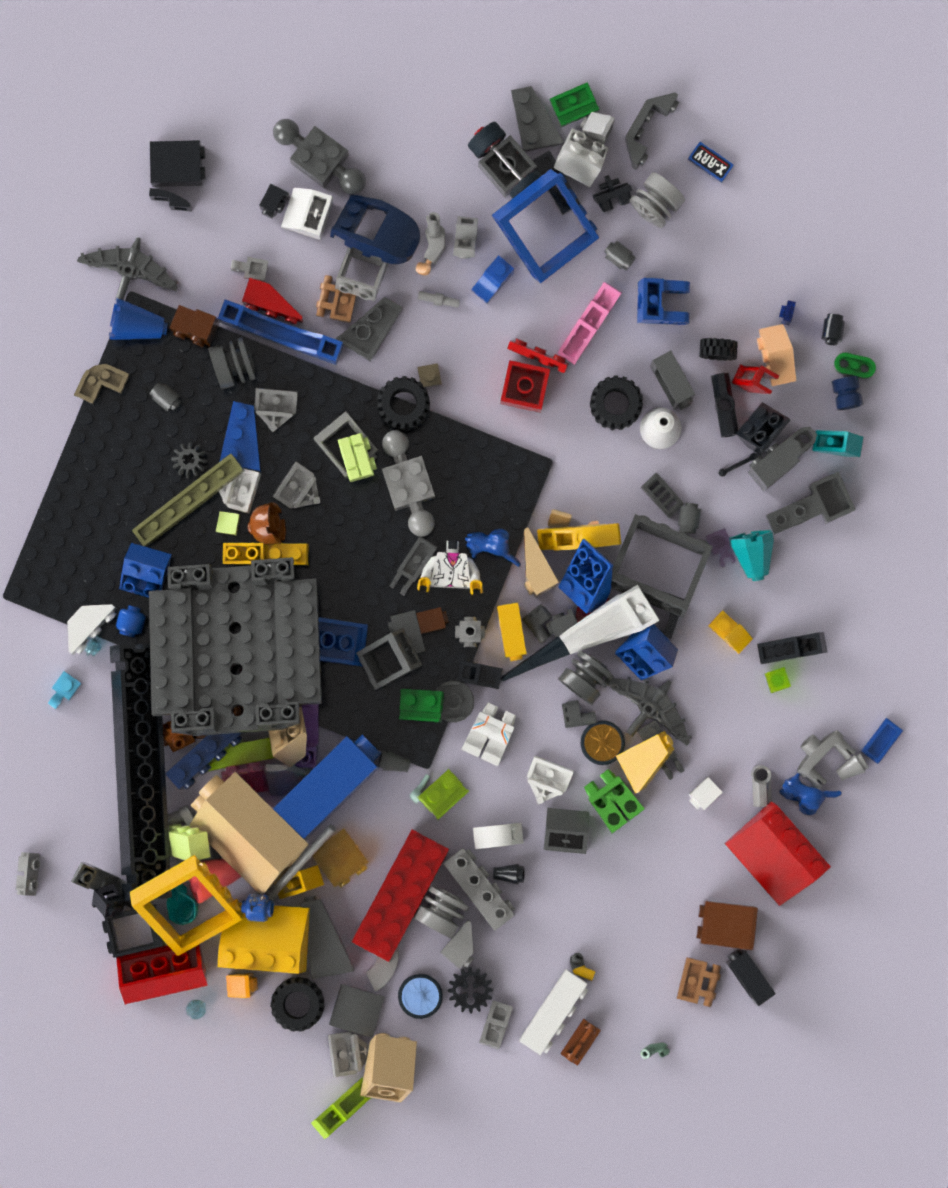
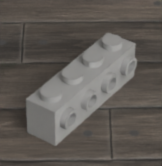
[443,848,515,931]

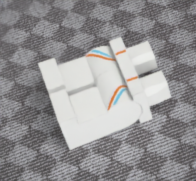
[461,703,516,766]

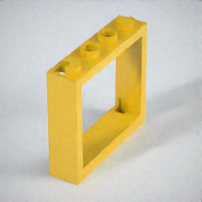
[130,855,242,956]

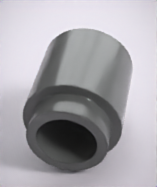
[604,241,636,271]
[150,382,181,412]
[678,502,702,534]

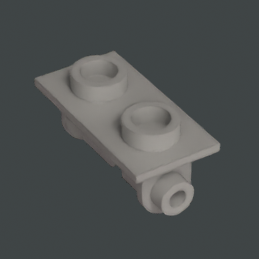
[15,852,40,896]

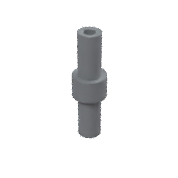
[418,291,460,308]

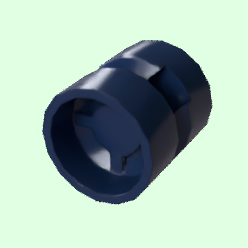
[831,376,864,411]

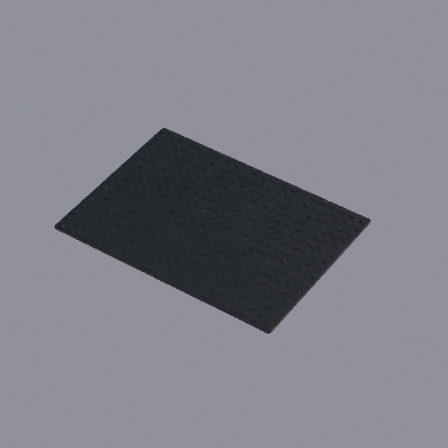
[3,291,553,769]

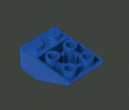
[558,539,613,614]

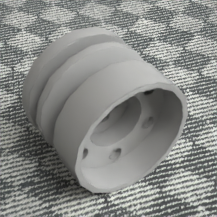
[629,172,685,228]
[413,886,469,939]

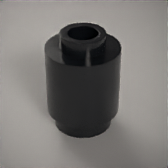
[821,314,845,346]

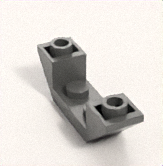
[625,92,679,170]
[71,862,134,909]

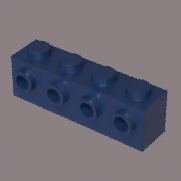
[165,732,245,790]

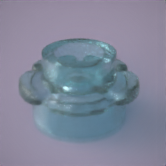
[84,638,102,657]
[186,1000,206,1019]

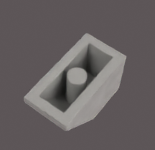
[580,112,615,144]
[440,920,474,969]

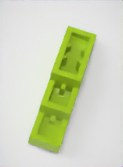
[208,738,275,772]

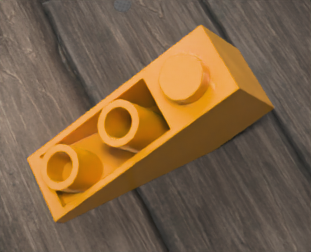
[226,973,258,998]

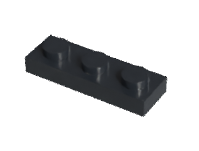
[532,150,581,216]

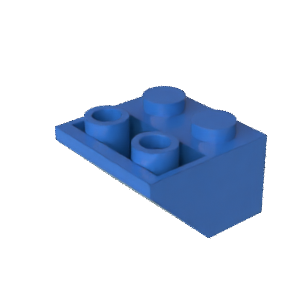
[119,543,172,598]
[615,624,678,680]

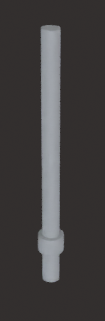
[265,824,336,902]

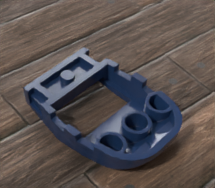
[330,194,420,264]

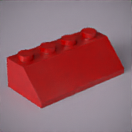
[116,944,208,1005]

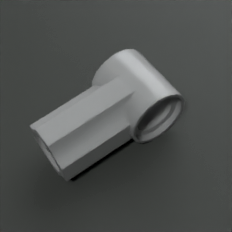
[751,764,772,807]

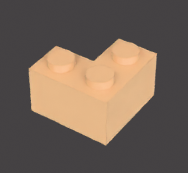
[757,324,796,386]

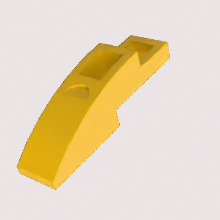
[537,523,621,551]
[223,543,309,565]

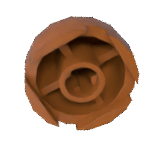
[248,502,286,545]

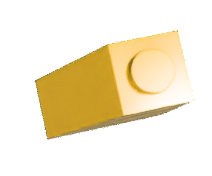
[497,603,526,661]
[616,731,674,794]

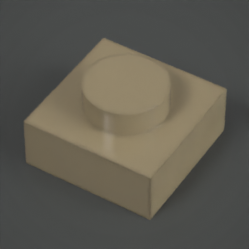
[417,363,442,388]

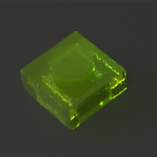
[764,667,791,693]

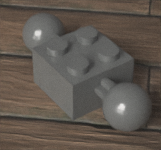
[273,119,366,195]

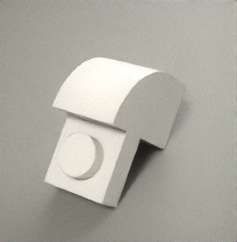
[473,823,524,849]

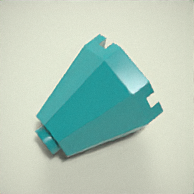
[729,530,774,581]

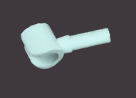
[410,774,430,803]

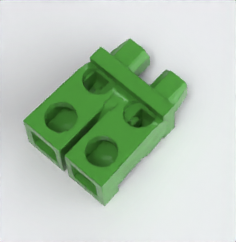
[584,769,645,834]

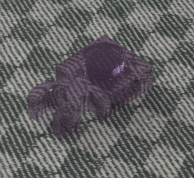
[705,528,736,568]

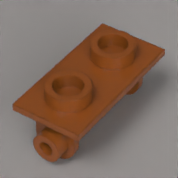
[560,1018,601,1066]

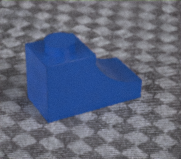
[471,255,514,304]

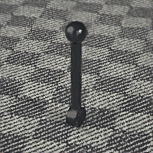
[718,453,758,477]

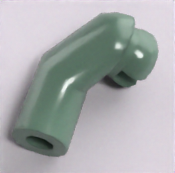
[640,1042,670,1059]

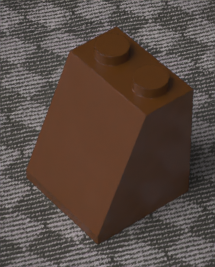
[696,901,758,950]

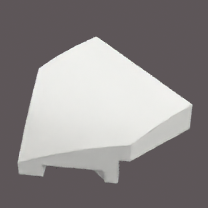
[219,468,261,514]
[527,756,574,805]

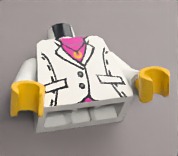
[417,541,483,594]

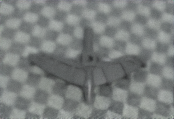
[77,237,178,300]
[604,677,692,746]

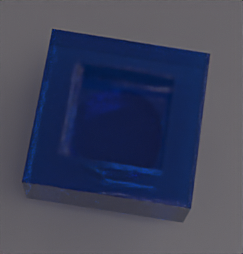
[779,300,796,325]

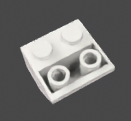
[554,128,608,187]
[281,188,333,240]

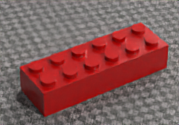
[352,829,449,963]

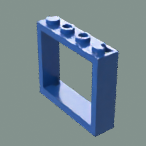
[492,169,599,284]

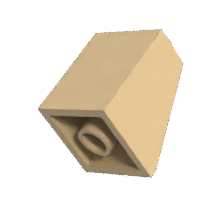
[360,1033,417,1102]

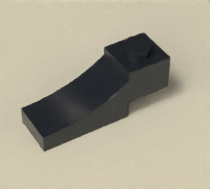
[757,632,828,664]

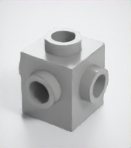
[455,617,485,647]

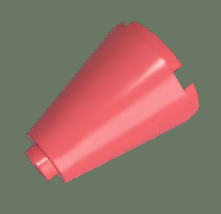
[189,858,241,904]

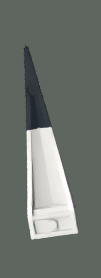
[501,585,660,681]

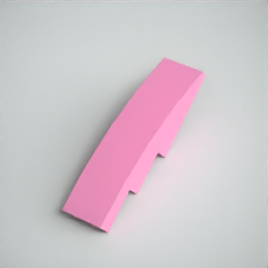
[557,282,622,365]

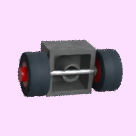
[468,121,542,202]

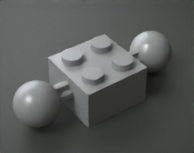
[382,430,435,537]

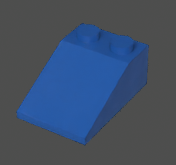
[319,617,368,666]

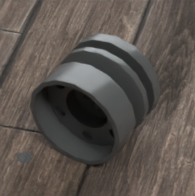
[208,337,256,390]
[558,651,614,705]

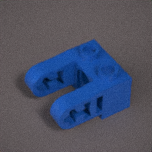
[637,278,690,325]

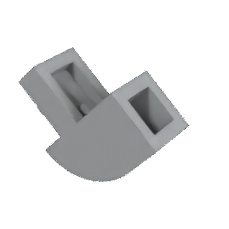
[453,216,478,259]

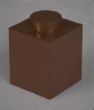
[416,607,449,635]

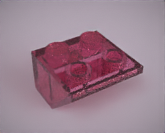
[221,762,269,793]

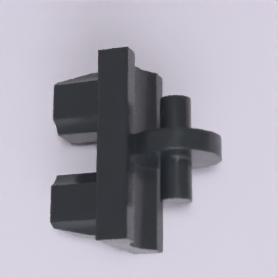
[592,175,633,212]

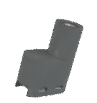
[522,604,552,644]
[562,700,597,728]

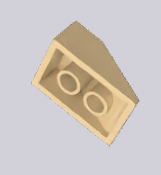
[524,527,559,598]

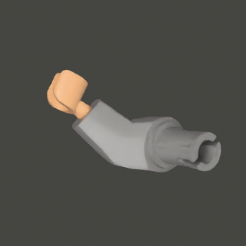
[416,212,445,275]

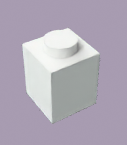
[688,777,723,810]

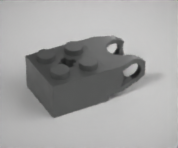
[748,427,817,492]

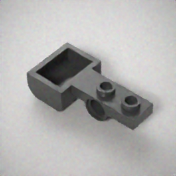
[766,472,856,535]

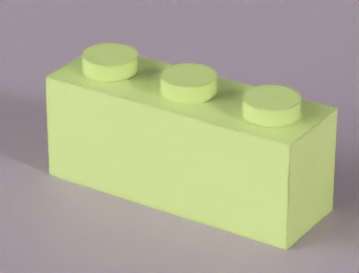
[168,823,211,860]

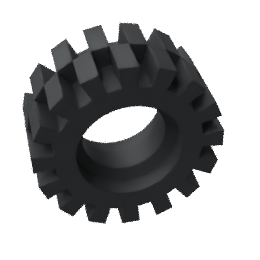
[699,338,738,361]

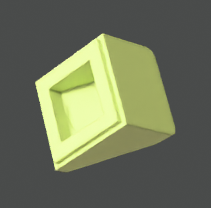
[216,511,240,536]

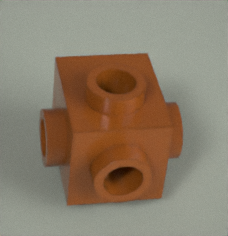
[163,721,196,753]

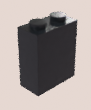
[150,140,206,187]

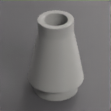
[836,753,869,781]

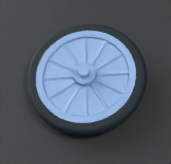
[398,974,443,1019]

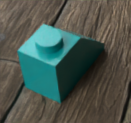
[812,430,864,457]

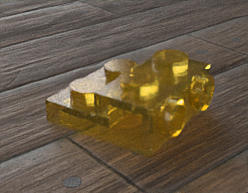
[312,828,369,888]

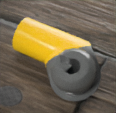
[570,953,595,981]

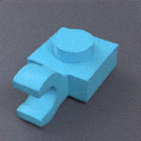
[48,671,82,709]

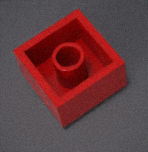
[500,360,550,413]

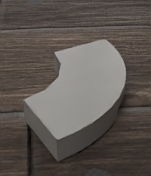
[366,947,399,992]

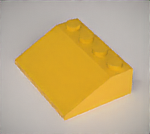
[218,902,310,974]

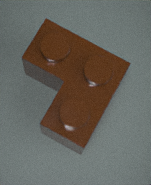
[170,305,220,347]

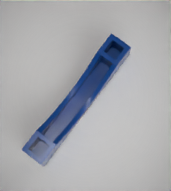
[217,299,344,365]

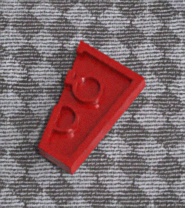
[507,338,569,373]

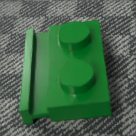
[549,82,600,127]
[399,689,444,722]

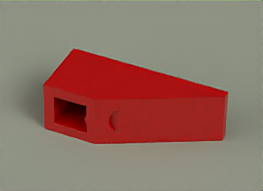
[242,278,304,324]

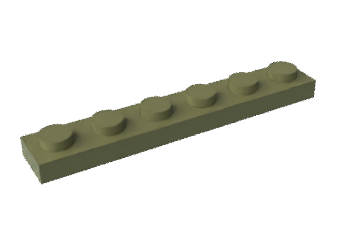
[132,454,245,547]

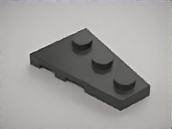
[511,86,564,152]
[336,297,403,362]

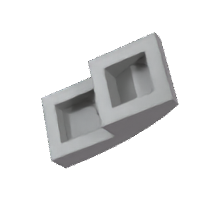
[479,1000,513,1050]

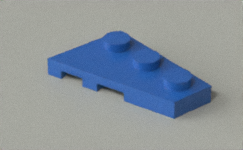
[219,401,261,472]

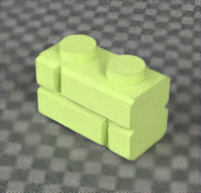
[338,433,377,482]

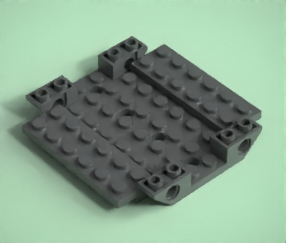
[149,557,322,736]

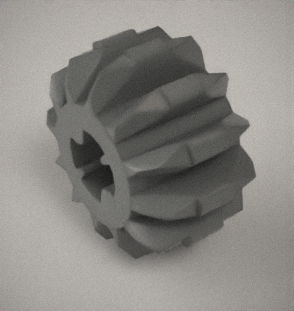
[171,442,208,478]

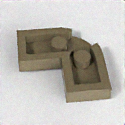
[74,364,130,404]

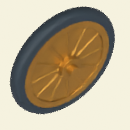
[580,721,625,765]

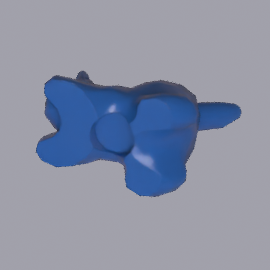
[465,529,521,567]
[779,773,842,815]

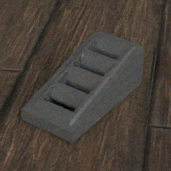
[641,472,684,518]

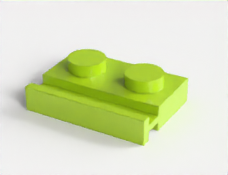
[417,769,469,820]

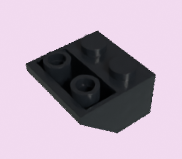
[736,402,791,455]

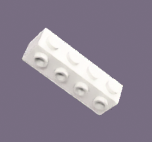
[519,969,588,1055]

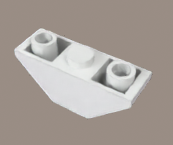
[67,604,117,655]

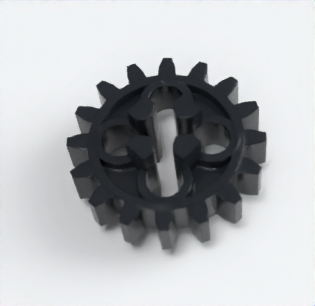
[448,967,494,1014]

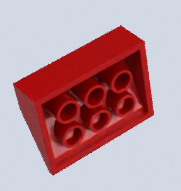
[724,801,831,906]

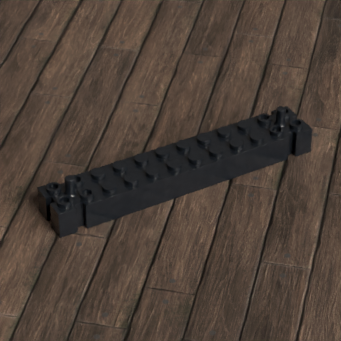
[110,644,172,901]

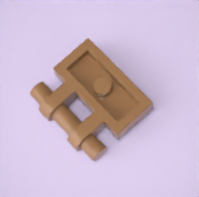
[316,275,356,323]
[676,957,721,1007]

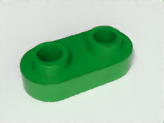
[834,353,876,379]

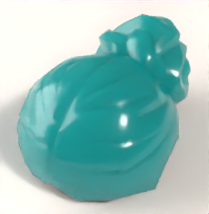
[166,884,198,926]

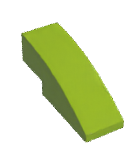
[311,1077,371,1139]

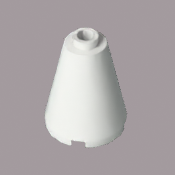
[640,407,682,449]

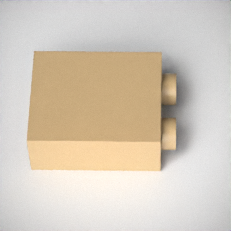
[190,772,309,894]

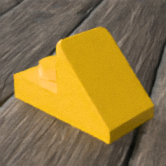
[708,610,753,654]

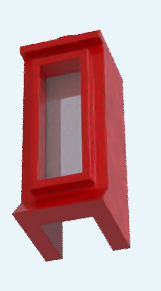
[731,364,780,395]

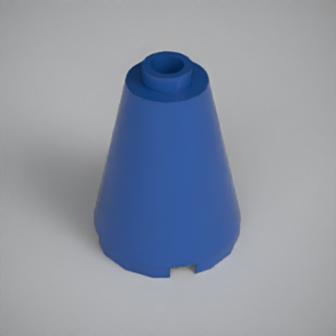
[109,298,168,340]

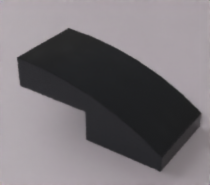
[149,188,192,212]
[457,660,503,689]

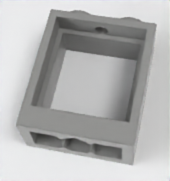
[335,247,389,301]
[314,411,378,479]

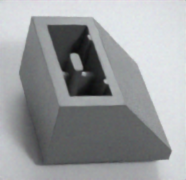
[543,808,589,854]

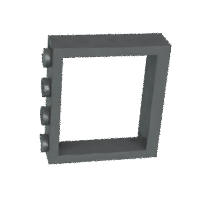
[611,514,713,618]

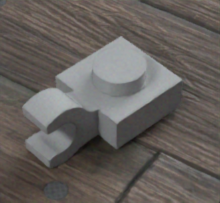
[231,257,268,282]

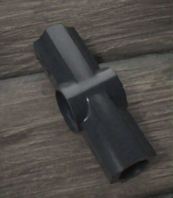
[711,373,738,438]

